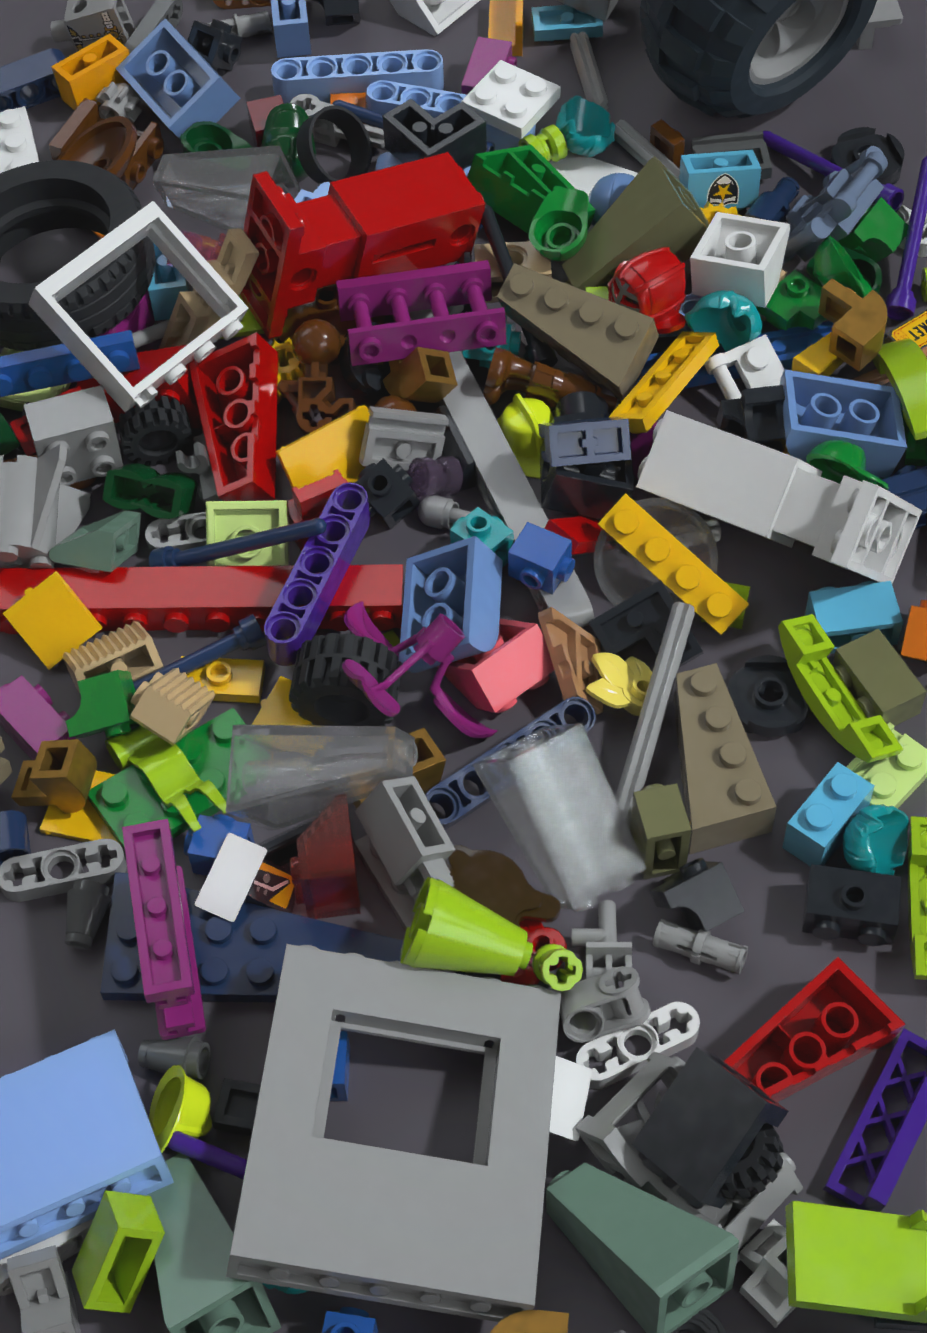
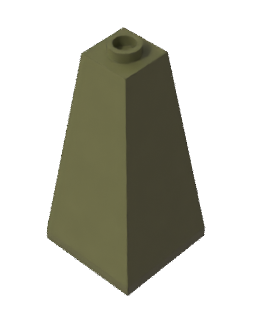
[562,156,710,291]

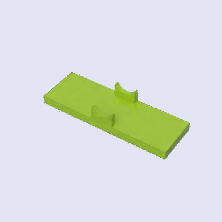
[785,1201,927,1323]

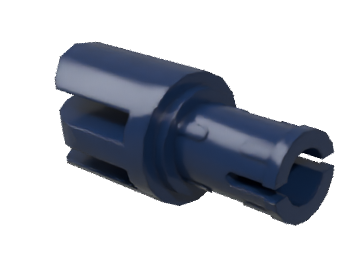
[745,177,800,223]

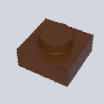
[650,119,685,168]

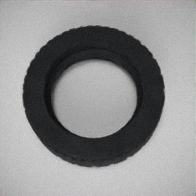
[0,160,156,351]

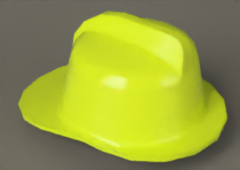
[497,393,554,479]
[149,1065,212,1153]

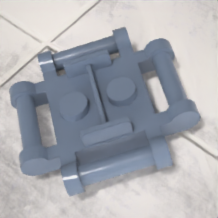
[782,146,888,265]

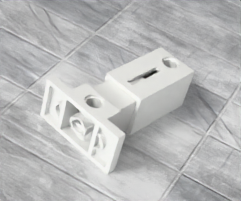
[636,410,922,583]

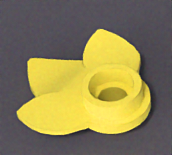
[585,652,652,716]

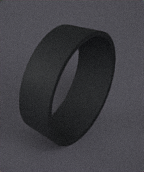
[296,105,372,184]

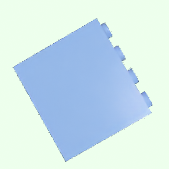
[0,1029,174,1260]

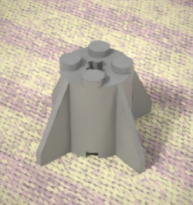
[0,444,91,568]

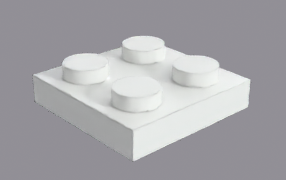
[461,60,561,139]

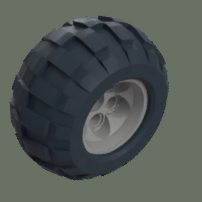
[640,0,877,119]

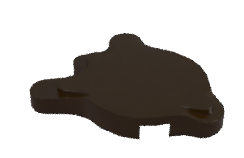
[445,845,561,928]

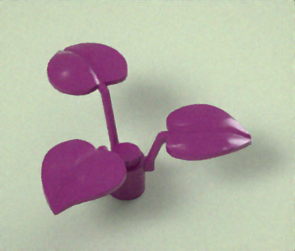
[341,601,498,738]

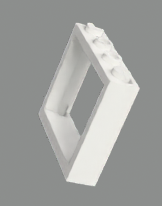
[28,201,249,412]

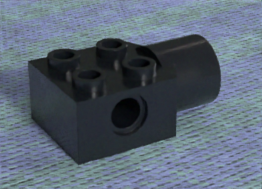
[539,391,634,519]

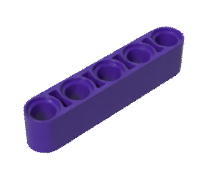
[264,482,370,666]

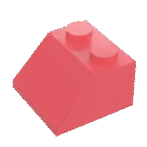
[438,619,554,713]

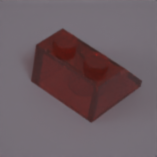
[290,794,361,919]

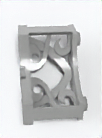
[575,1052,803,1264]

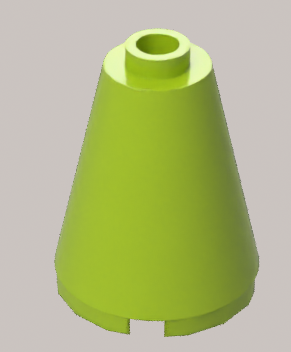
[400,877,533,976]

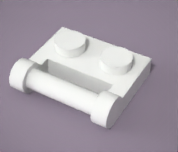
[704,334,784,400]

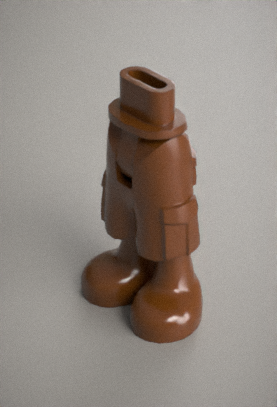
[483,347,617,416]

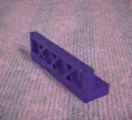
[822,1028,927,1212]

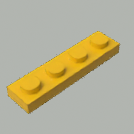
[609,331,719,434]
[598,493,749,636]

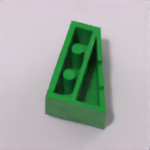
[467,144,596,234]

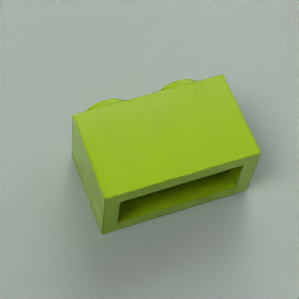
[71,1190,165,1313]

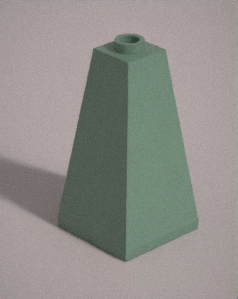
[146,1153,282,1333]
[546,1163,739,1333]

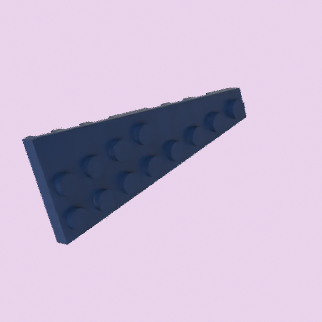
[100,872,466,1002]

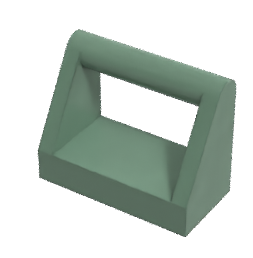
[49,510,141,572]

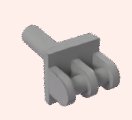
[571,900,632,979]

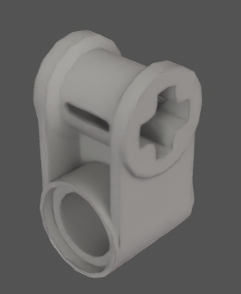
[559,966,651,1043]

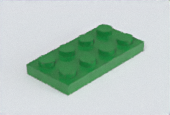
[87,708,280,852]

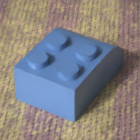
[116,18,241,139]
[780,369,907,478]
[399,536,503,673]

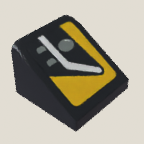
[245,859,303,913]

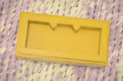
[181,656,265,703]

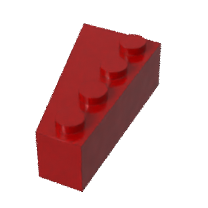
[188,332,278,501]
[724,957,906,1102]

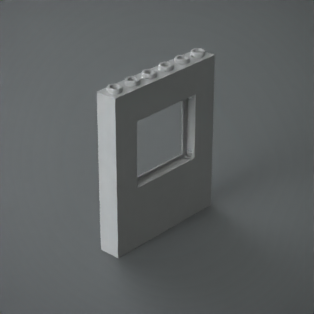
[226,944,561,1322]

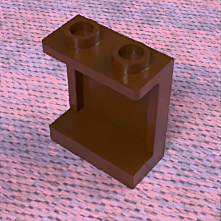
[49,98,164,190]

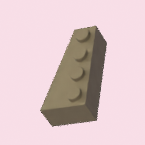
[497,263,659,401]
[673,663,777,855]

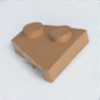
[538,607,603,715]

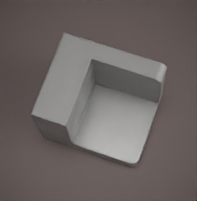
[856,0,903,50]

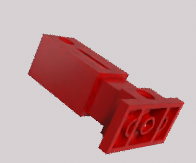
[240,152,486,339]

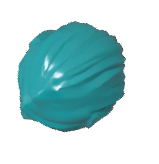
[556,95,616,157]
[685,290,762,352]
[843,804,910,875]

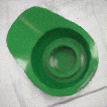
[529,188,589,262]
[813,236,873,298]
[806,440,889,491]

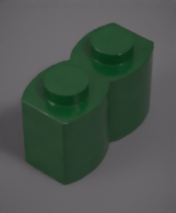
[103,464,198,519]

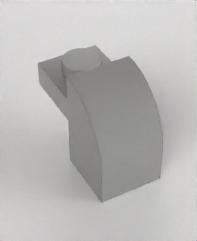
[7,1245,81,1333]

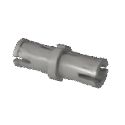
[653,919,748,975]

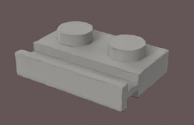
[359,406,449,474]

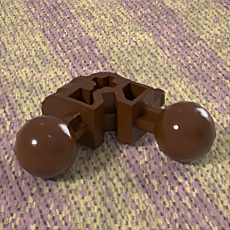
[277,318,417,436]

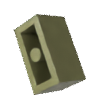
[833,628,927,726]
[630,783,691,880]

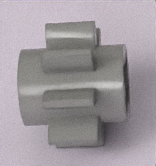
[96,82,142,123]

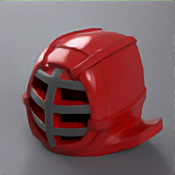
[607,247,686,334]

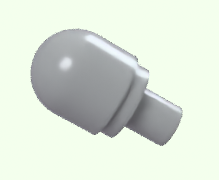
[418,495,470,530]

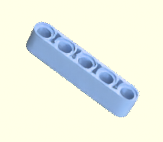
[271,49,444,103]
[366,80,536,150]

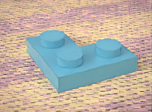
[531,3,603,41]

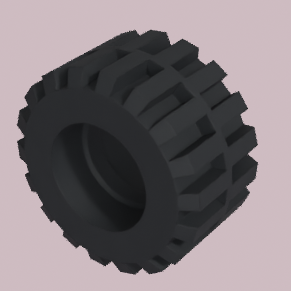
[289,633,402,733]

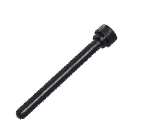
[481,205,558,367]

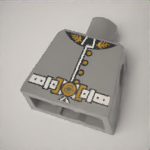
[51,0,136,52]

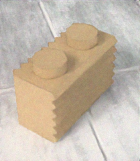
[63,620,164,693]
[130,667,215,746]

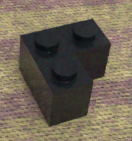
[382,99,487,168]

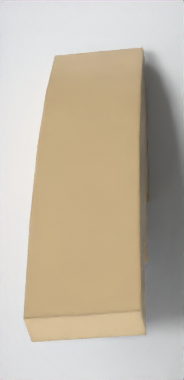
[159,228,259,349]

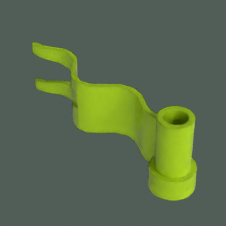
[105,725,232,832]

